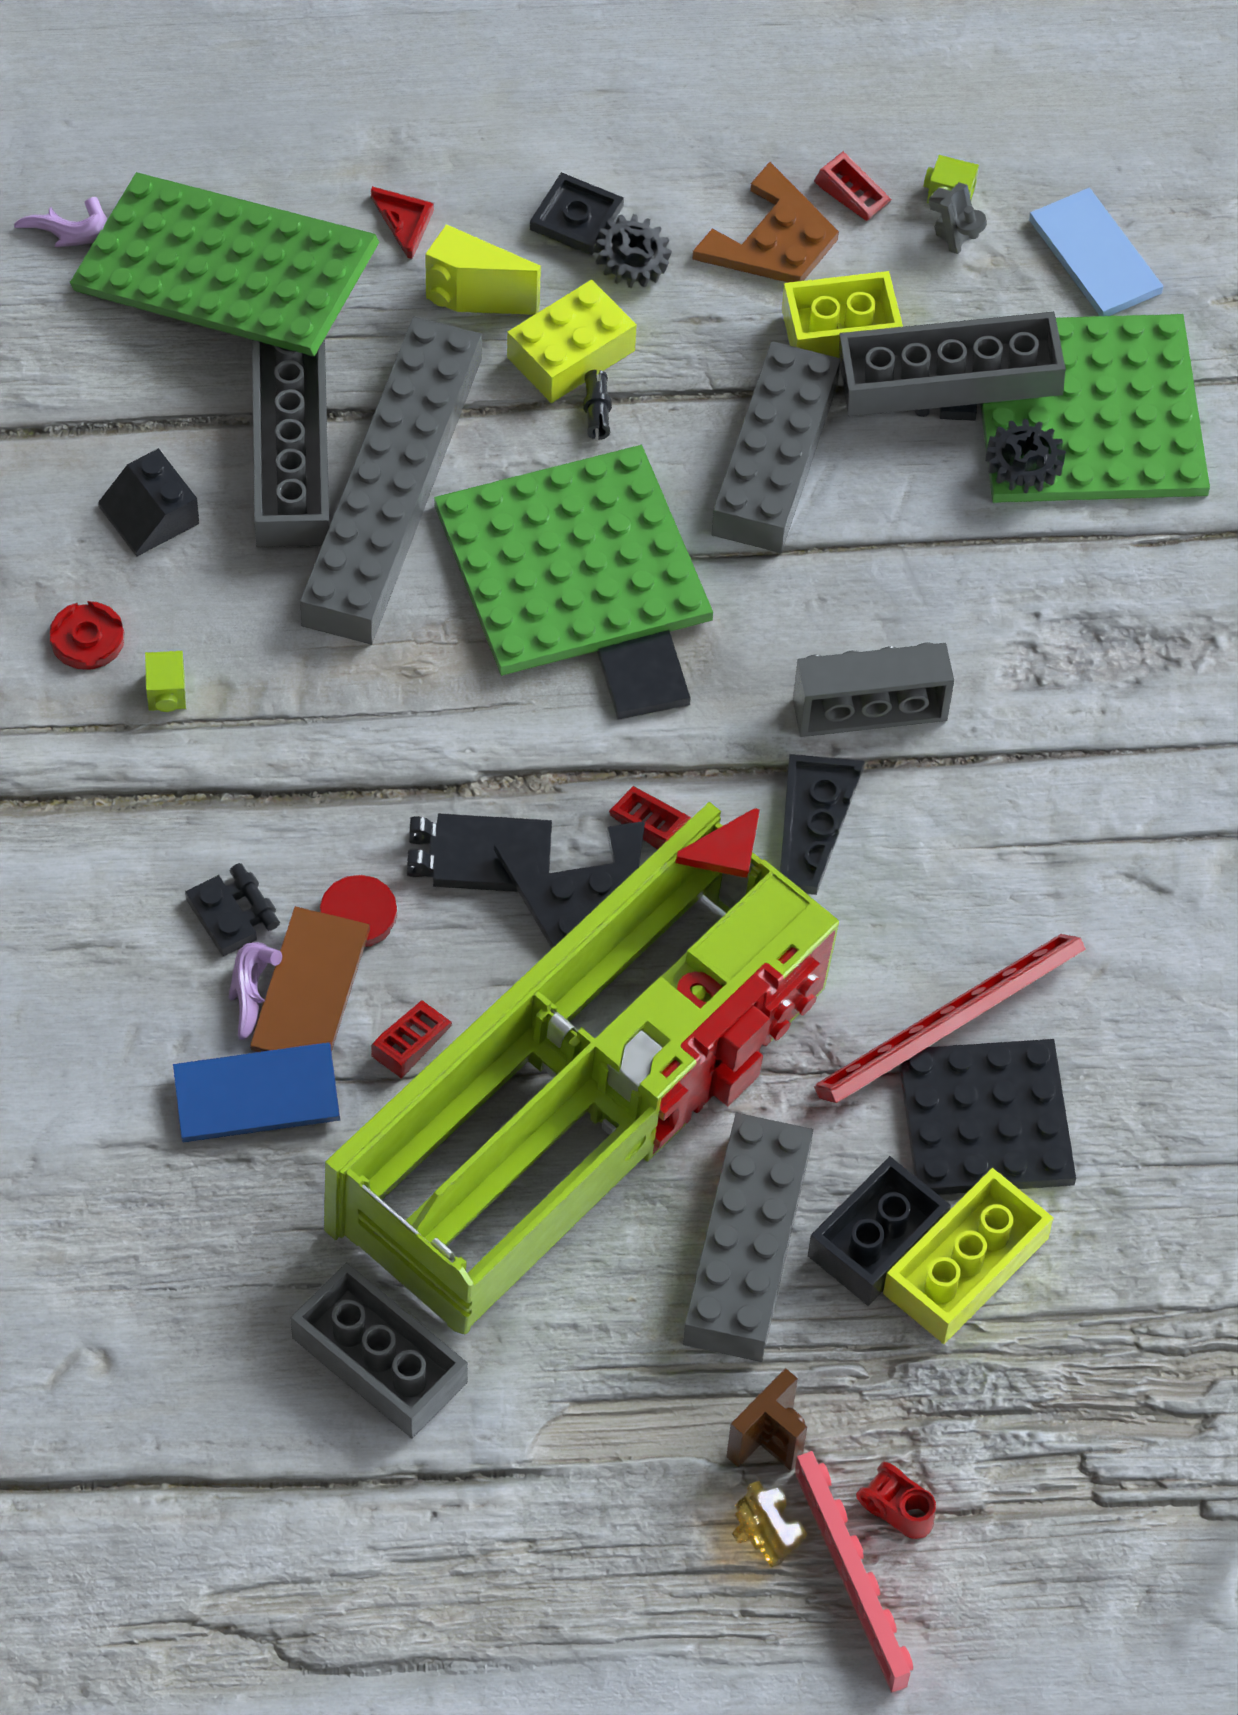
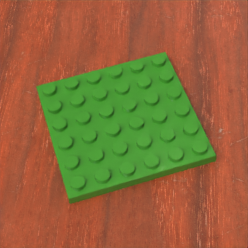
[980,314,1210,503]
[434,444,713,676]

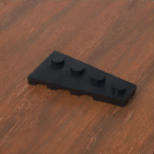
[780,754,865,895]

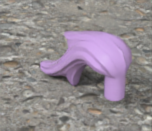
[14,197,107,247]
[229,942,282,1040]

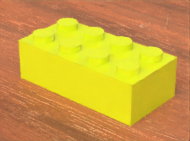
[883,1168,1054,1344]

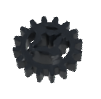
[593,214,672,288]
[985,419,1066,493]

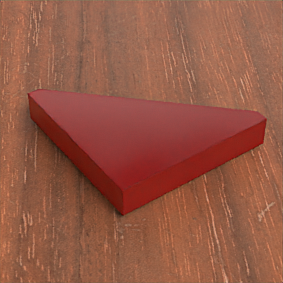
[371,186,434,259]
[675,808,760,878]

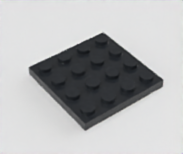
[899,1039,1076,1195]

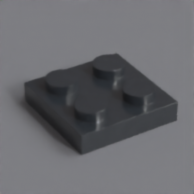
[530,172,624,255]

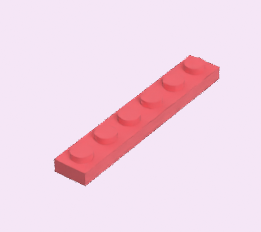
[794,1451,913,1693]

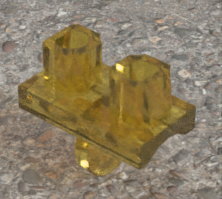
[732,1481,807,1568]

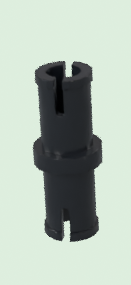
[583,370,612,440]

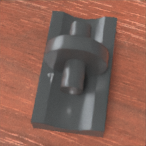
[928,182,987,254]

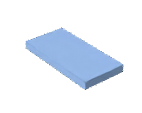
[1029,187,1163,316]

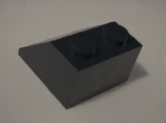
[98,448,199,557]

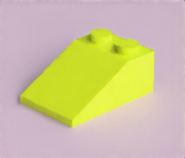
[425,224,541,315]

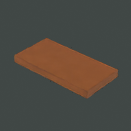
[250,906,370,1052]

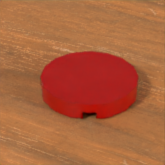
[50,601,125,670]
[320,875,397,947]

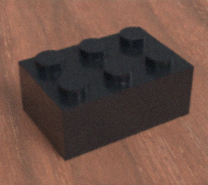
[808,1156,951,1306]

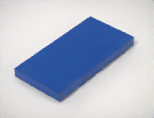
[173,1042,341,1143]

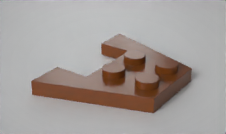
[692,162,839,283]

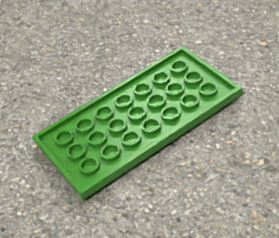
[70,172,380,356]

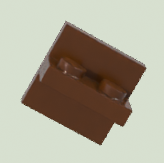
[726,1368,807,1471]

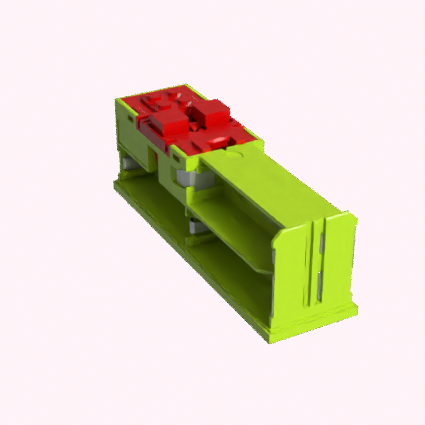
[324,802,839,1335]

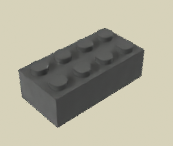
[793,642,954,737]
[290,1262,468,1439]

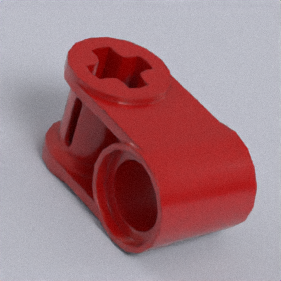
[856,1462,936,1539]

